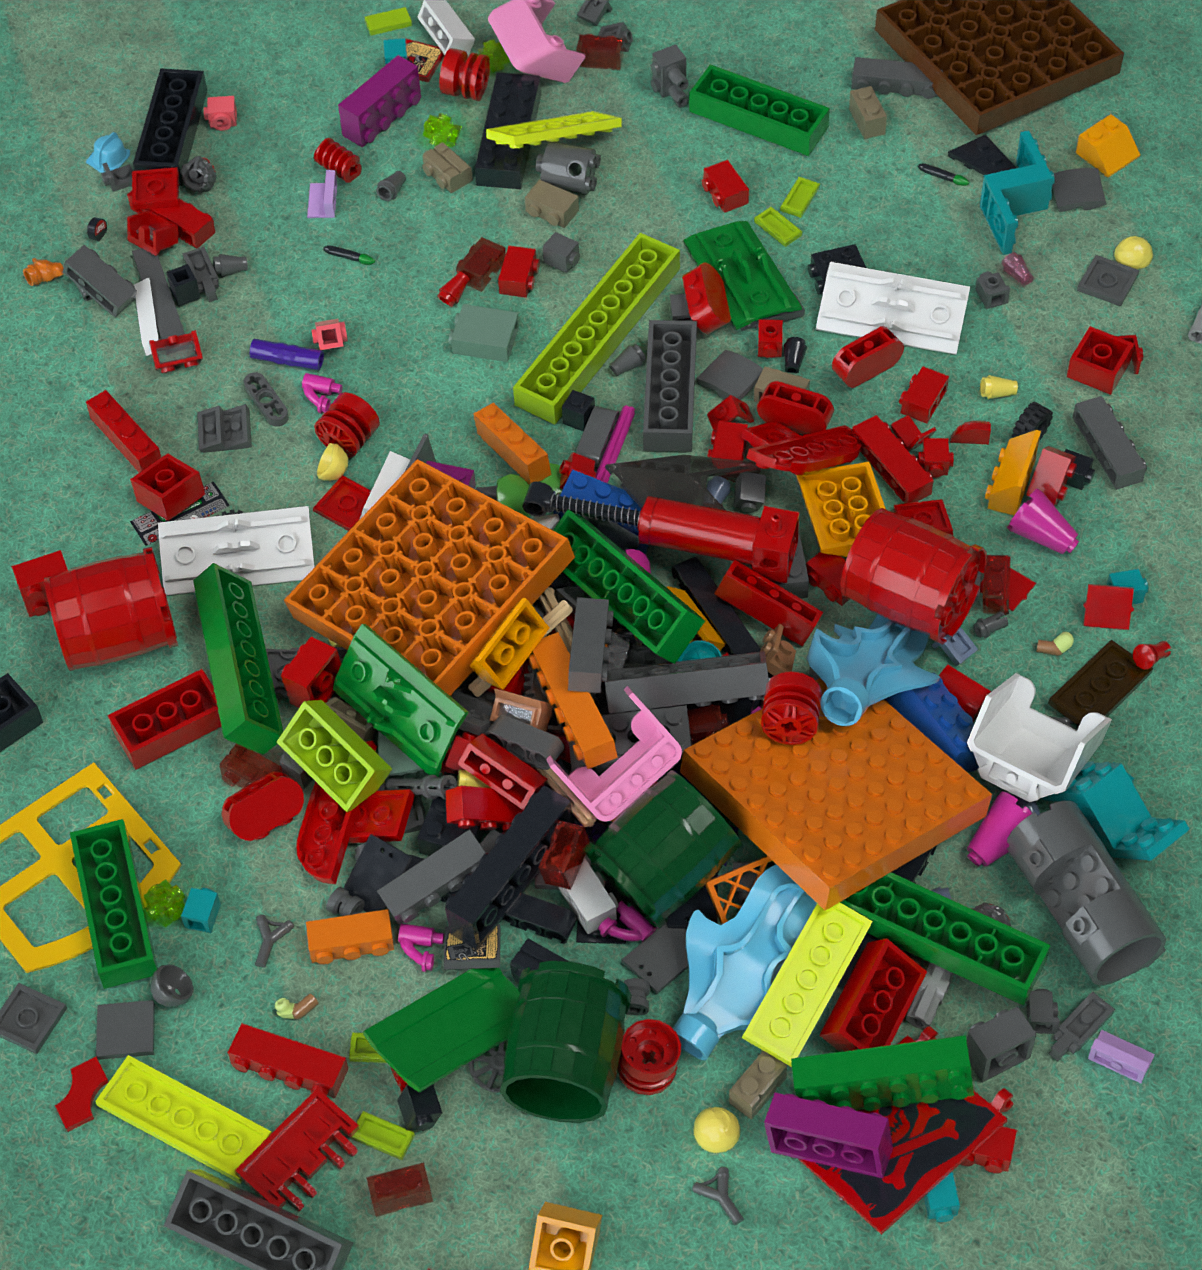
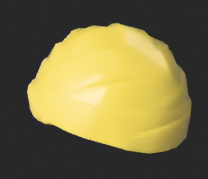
[1115,236,1153,269]
[317,443,348,481]
[693,1107,740,1153]

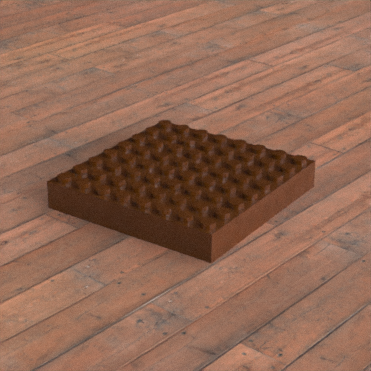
[875,0,1124,136]

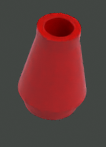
[437,271,470,307]

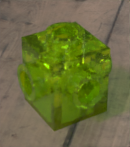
[478,39,511,73]
[422,113,462,147]
[144,879,186,928]

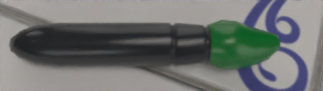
[918,163,969,186]
[323,245,375,265]

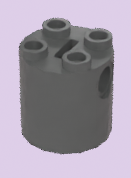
[536,142,601,195]

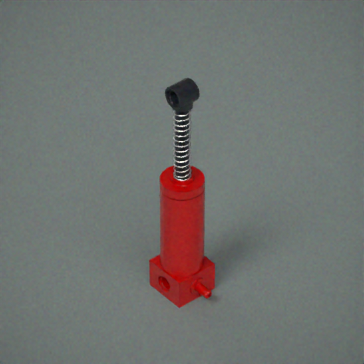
[522,481,799,583]

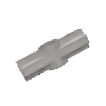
[906,963,953,1029]

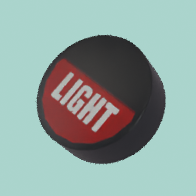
[87,217,107,241]

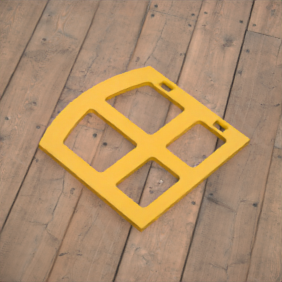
[0,762,181,973]

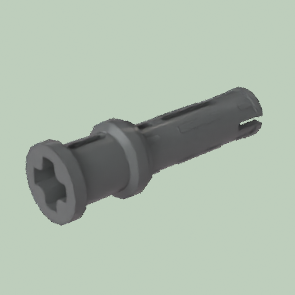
[386,775,458,799]

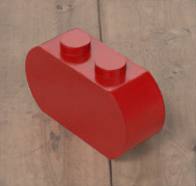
[682,263,731,334]
[832,326,904,388]
[757,381,834,435]
[222,771,304,841]

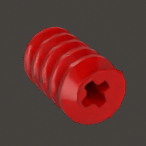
[313,138,362,183]

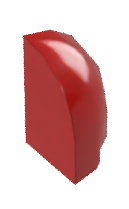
[950,420,991,445]

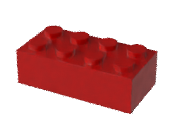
[107,669,222,770]
[819,938,927,1052]

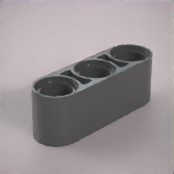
[576,406,619,469]
[484,715,564,770]

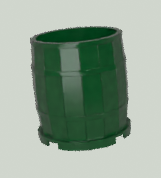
[582,770,742,929]
[500,961,632,1123]

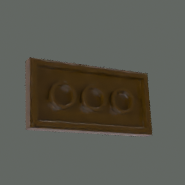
[1048,640,1153,726]

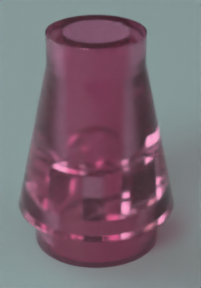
[1001,252,1034,287]

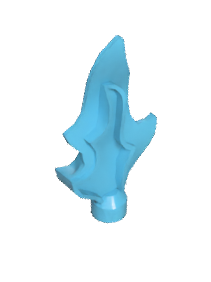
[806,614,940,726]
[672,864,817,1060]

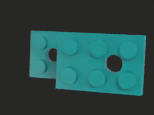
[980,130,1055,255]
[1042,761,1190,861]

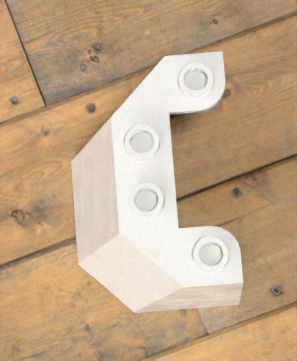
[967,673,1112,802]

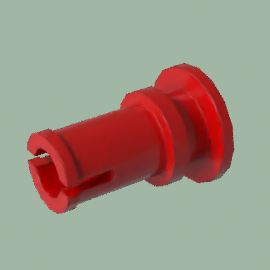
[1133,641,1171,669]

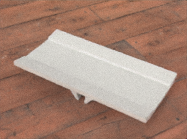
[816,262,970,355]
[158,506,315,596]

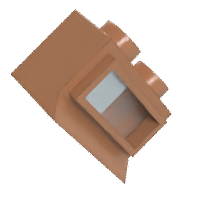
[490,688,553,732]

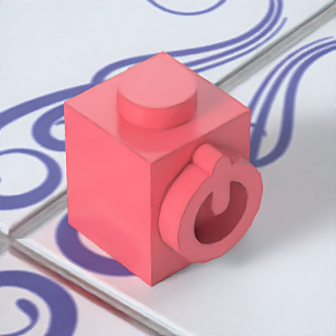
[204,96,237,131]
[311,319,348,350]

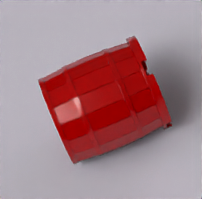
[840,508,987,644]
[44,546,179,671]

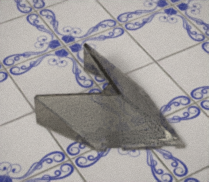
[604,454,762,510]

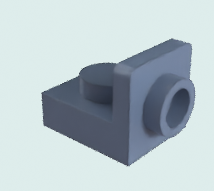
[932,627,978,666]

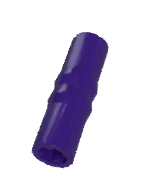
[250,338,324,370]

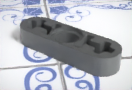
[244,372,289,427]

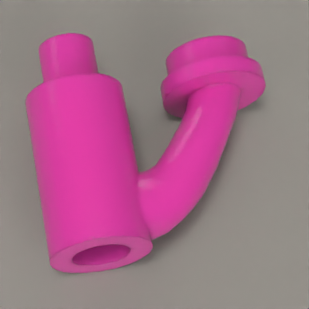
[302,373,343,413]
[598,901,656,942]
[398,923,445,972]

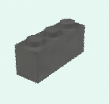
[63,245,137,317]

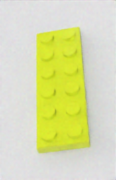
[486,111,622,148]
[742,902,873,1067]
[95,1055,272,1184]

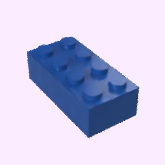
[553,469,650,554]
[885,673,979,772]

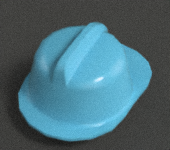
[86,132,130,173]

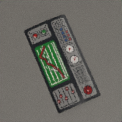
[130,481,230,546]

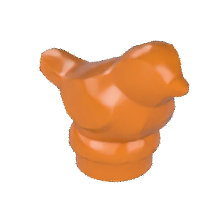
[23,258,64,286]

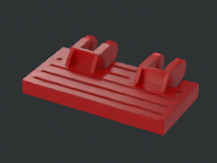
[235,1088,359,1212]

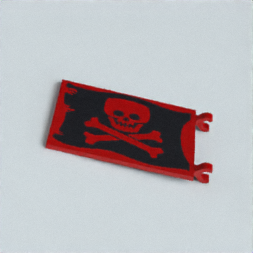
[798,1026,1014,1235]

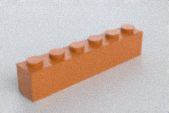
[528,632,618,769]

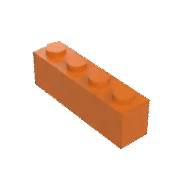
[473,403,552,485]

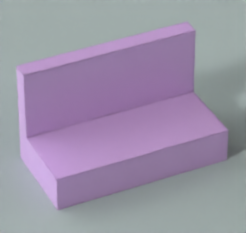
[307,170,337,218]
[1088,1030,1155,1083]

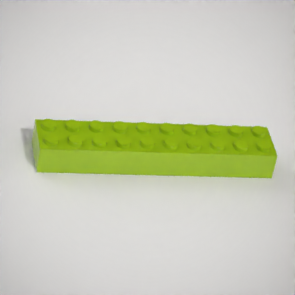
[513,233,680,425]

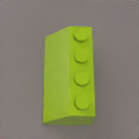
[277,700,392,812]

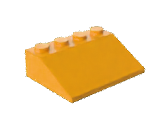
[796,462,886,557]

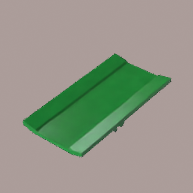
[683,221,802,330]
[333,624,469,777]
[363,968,520,1092]

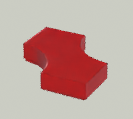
[55,1057,109,1132]

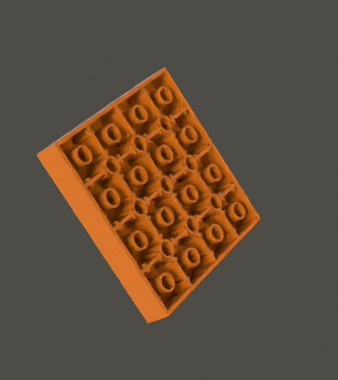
[284,459,575,696]
[680,678,992,910]

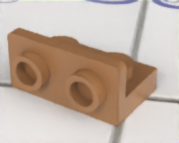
[760,624,796,676]

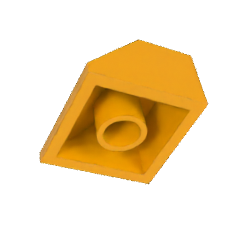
[1076,114,1140,178]
[529,1202,602,1270]

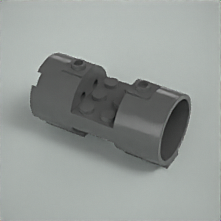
[1007,801,1166,985]

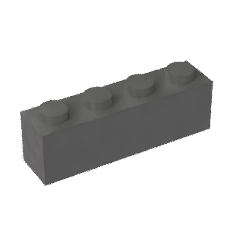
[851,57,943,99]
[1073,396,1147,490]
[568,598,613,693]
[377,830,485,925]

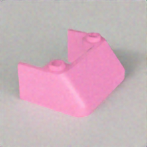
[488,0,586,83]
[546,686,682,821]

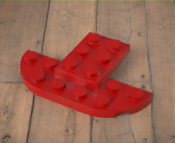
[741,421,861,475]
[297,741,415,884]

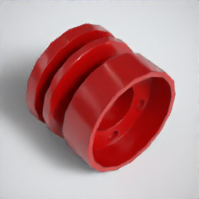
[439,48,490,101]
[314,392,380,458]
[761,671,822,745]
[617,1019,681,1095]

